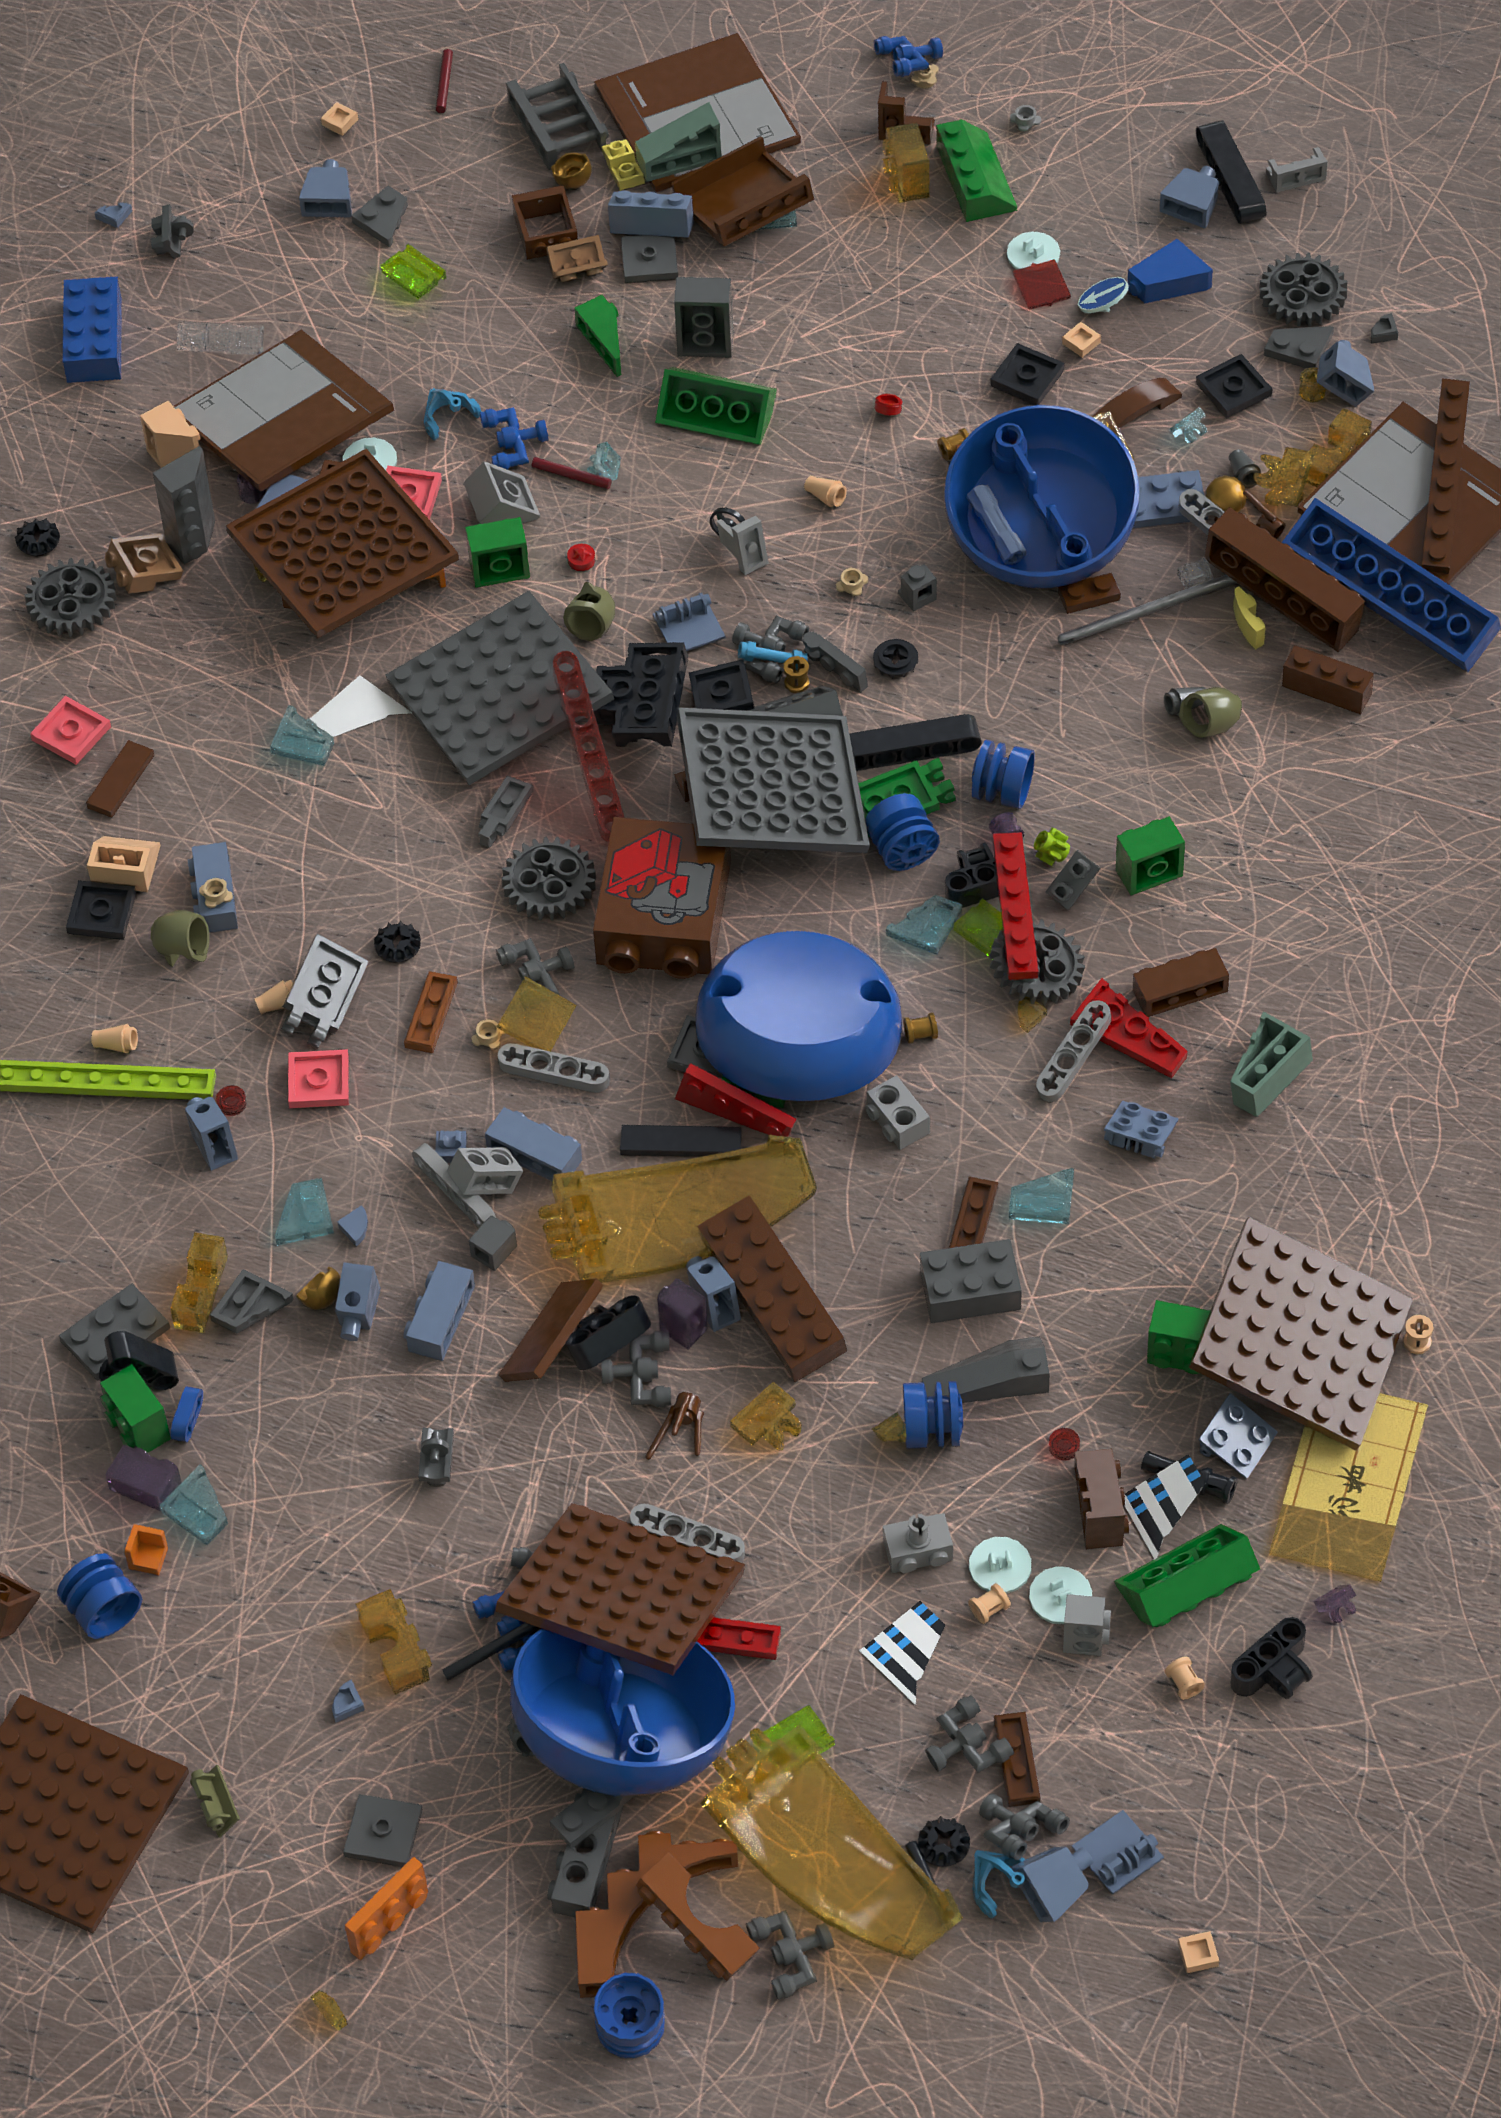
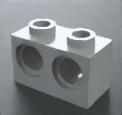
[865,1075,930,1150]
[447,1147,523,1195]
[1063,1594,1111,1656]

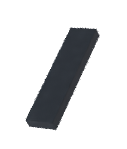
[620,1125,742,1158]

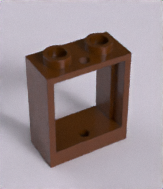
[512,185,578,260]

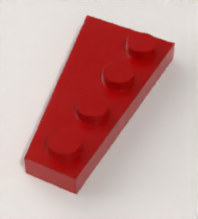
[1070,978,1188,1079]
[675,1063,796,1141]

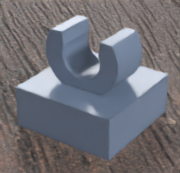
[435,1130,467,1163]

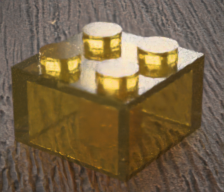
[882,123,930,203]

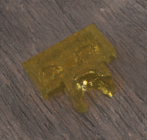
[1254,447,1315,507]
[730,1382,802,1451]

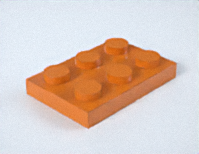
[345,1856,428,1960]

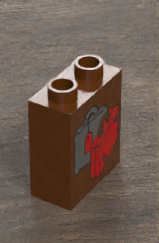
[593,817,731,979]

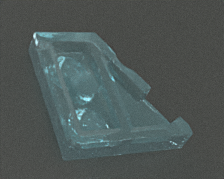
[275,1178,334,1245]

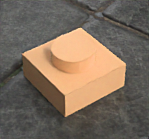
[321,102,358,136]
[1062,322,1101,358]
[1178,1931,1219,1973]

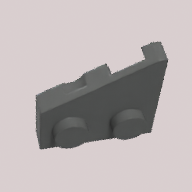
[351,186,408,247]
[1264,326,1334,371]
[210,1269,294,1333]

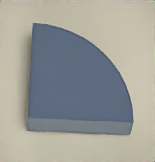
[95,202,132,228]
[337,1205,368,1247]
[332,1680,365,1723]

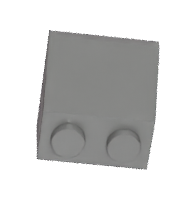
[463,461,540,524]

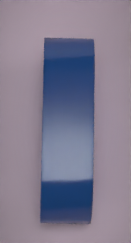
[170,1386,203,1443]

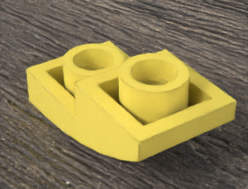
[601,140,645,190]
[1233,586,1266,650]

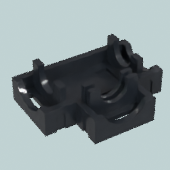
[590,642,689,747]

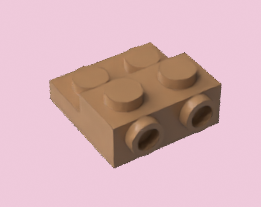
[105,533,183,594]

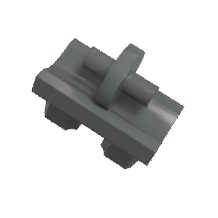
[151,204,194,259]
[1046,850,1101,910]
[418,1428,454,1485]

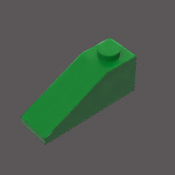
[574,295,622,377]

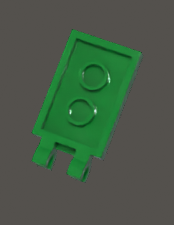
[858,758,956,838]

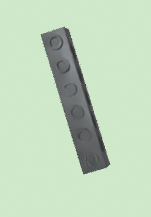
[547,1788,624,1917]

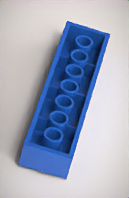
[1282,498,1501,673]

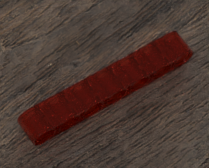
[553,651,625,842]

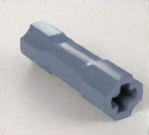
[967,484,1027,565]

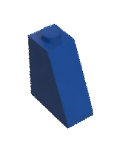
[1128,239,1213,303]

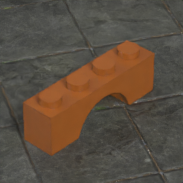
[636,1852,760,1981]

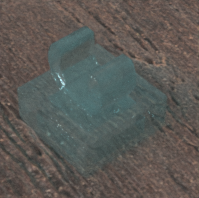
[1170,407,1207,444]
[587,442,621,481]

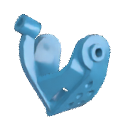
[424,388,481,440]
[972,1850,1027,1919]

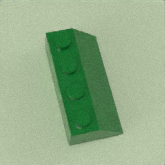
[936,119,1017,222]
[655,367,777,445]
[1114,1524,1260,1627]

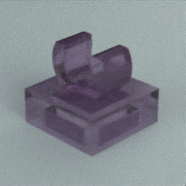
[1313,1584,1356,1623]

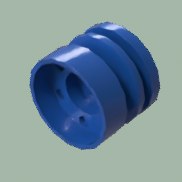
[972,739,1035,809]
[865,793,940,871]
[903,1381,963,1449]
[57,1553,142,1639]
[594,1973,665,2058]

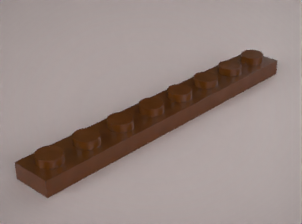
[1421,378,1470,574]

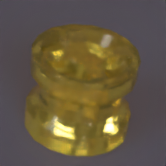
[1299,367,1326,403]

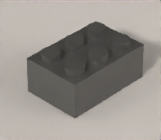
[674,277,734,358]
[920,1239,1022,1323]

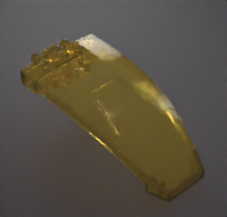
[538,1135,817,1283]
[701,1724,963,1961]

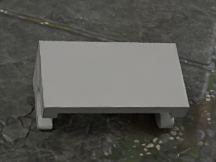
[1266,147,1328,193]

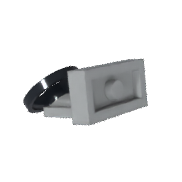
[709,507,769,575]

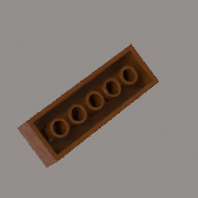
[1204,507,1365,653]
[697,1195,847,1382]

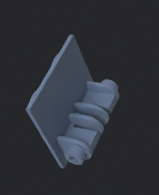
[652,593,726,651]
[1104,1101,1179,1159]
[1198,1393,1278,1479]
[1072,1810,1164,1895]

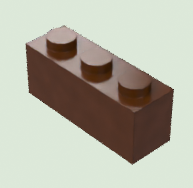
[1282,645,1374,715]
[1132,948,1229,1017]

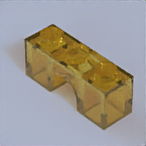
[1299,408,1372,488]
[170,1232,228,1333]
[355,1589,432,1695]

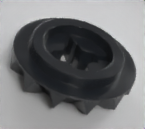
[15,517,60,556]
[873,639,918,679]
[374,920,421,962]
[918,1816,970,1867]

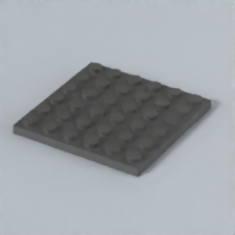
[385,591,614,785]
[676,707,870,853]

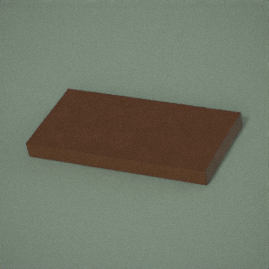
[498,1278,603,1382]

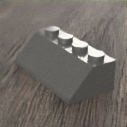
[153,446,215,565]
[748,685,843,716]

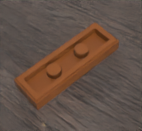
[404,971,458,1053]

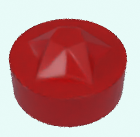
[874,394,903,416]
[567,543,595,571]

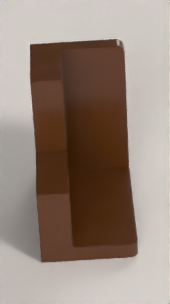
[878,81,935,145]

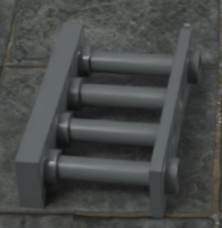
[506,63,609,170]

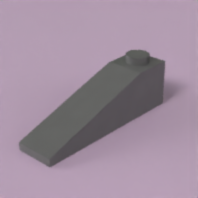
[922,1336,1050,1403]

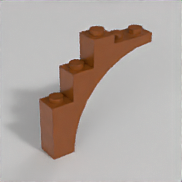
[575,1831,738,1998]

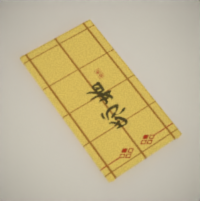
[1269,1393,1428,1582]

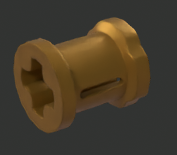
[937,428,969,461]
[783,656,810,694]
[903,1012,938,1044]

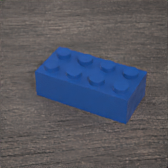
[63,276,122,383]

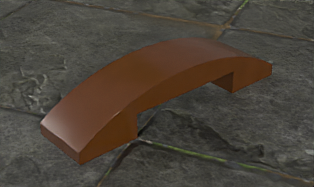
[1092,377,1182,436]

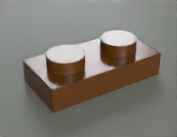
[1058,572,1121,614]

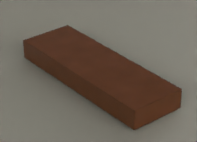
[86,740,154,818]
[949,1176,998,1248]
[994,1711,1041,1807]

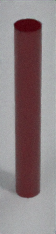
[436,49,453,113]
[532,457,612,490]

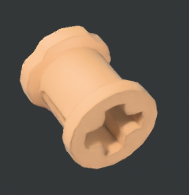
[1403,1315,1433,1354]
[968,1583,1011,1624]
[1164,1656,1205,1700]

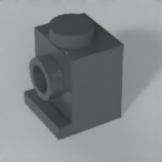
[898,564,937,612]

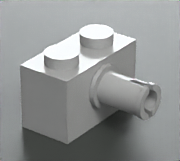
[883,1513,953,1573]

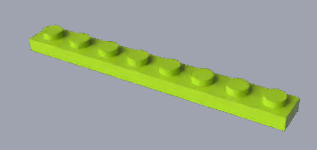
[0,1060,216,1100]

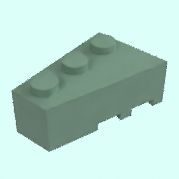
[635,102,722,182]
[1230,1011,1313,1117]

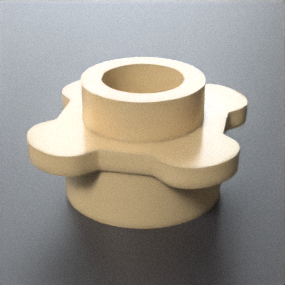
[911,65,939,88]
[836,568,868,596]
[199,878,233,908]
[472,1020,505,1050]

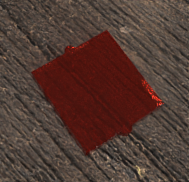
[1013,259,1071,310]

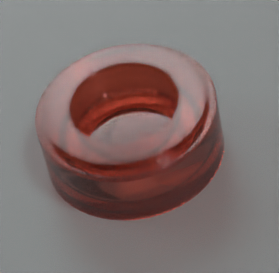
[216,1085,247,1116]
[1049,1428,1080,1460]

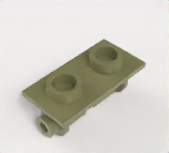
[190,1765,240,1837]

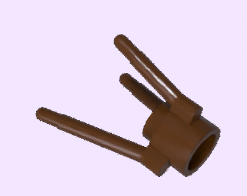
[1214,490,1286,539]
[645,1392,704,1460]

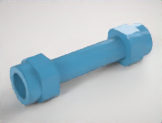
[738,641,808,670]

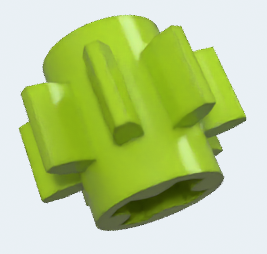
[1034,827,1070,866]

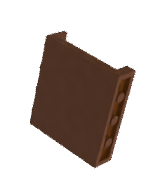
[671,136,814,247]

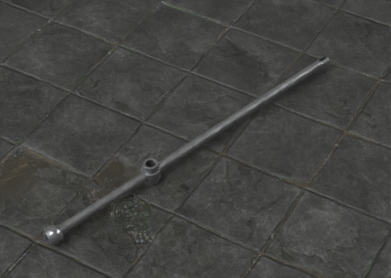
[1057,575,1237,645]

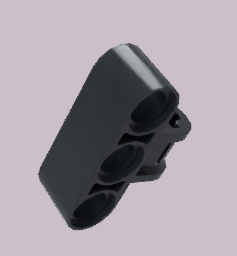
[945,842,999,909]
[566,1295,651,1370]
[99,1331,179,1390]
[1230,1617,1313,1699]

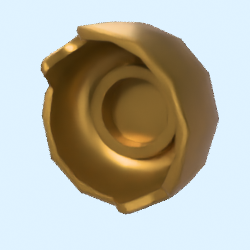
[551,153,592,189]
[1205,475,1246,512]
[296,1267,341,1310]

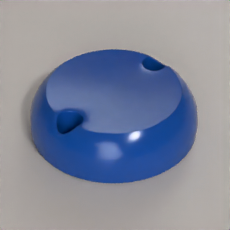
[944,405,1140,588]
[695,931,902,1101]
[510,1629,735,1796]

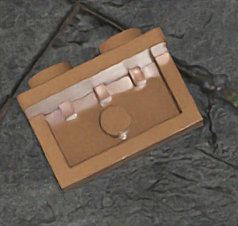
[546,235,608,282]

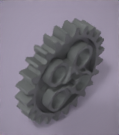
[1259,253,1348,327]
[25,558,117,637]
[501,836,596,921]
[989,919,1085,1006]

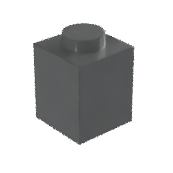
[469,1215,517,1271]

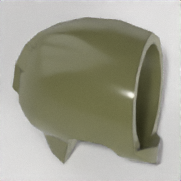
[563,582,616,641]
[1179,687,1242,738]
[151,910,209,967]

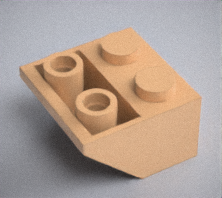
[140,401,201,468]
[87,836,160,892]

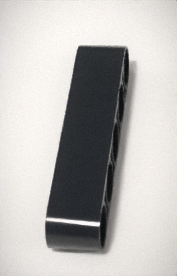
[1196,120,1267,224]
[849,714,982,771]

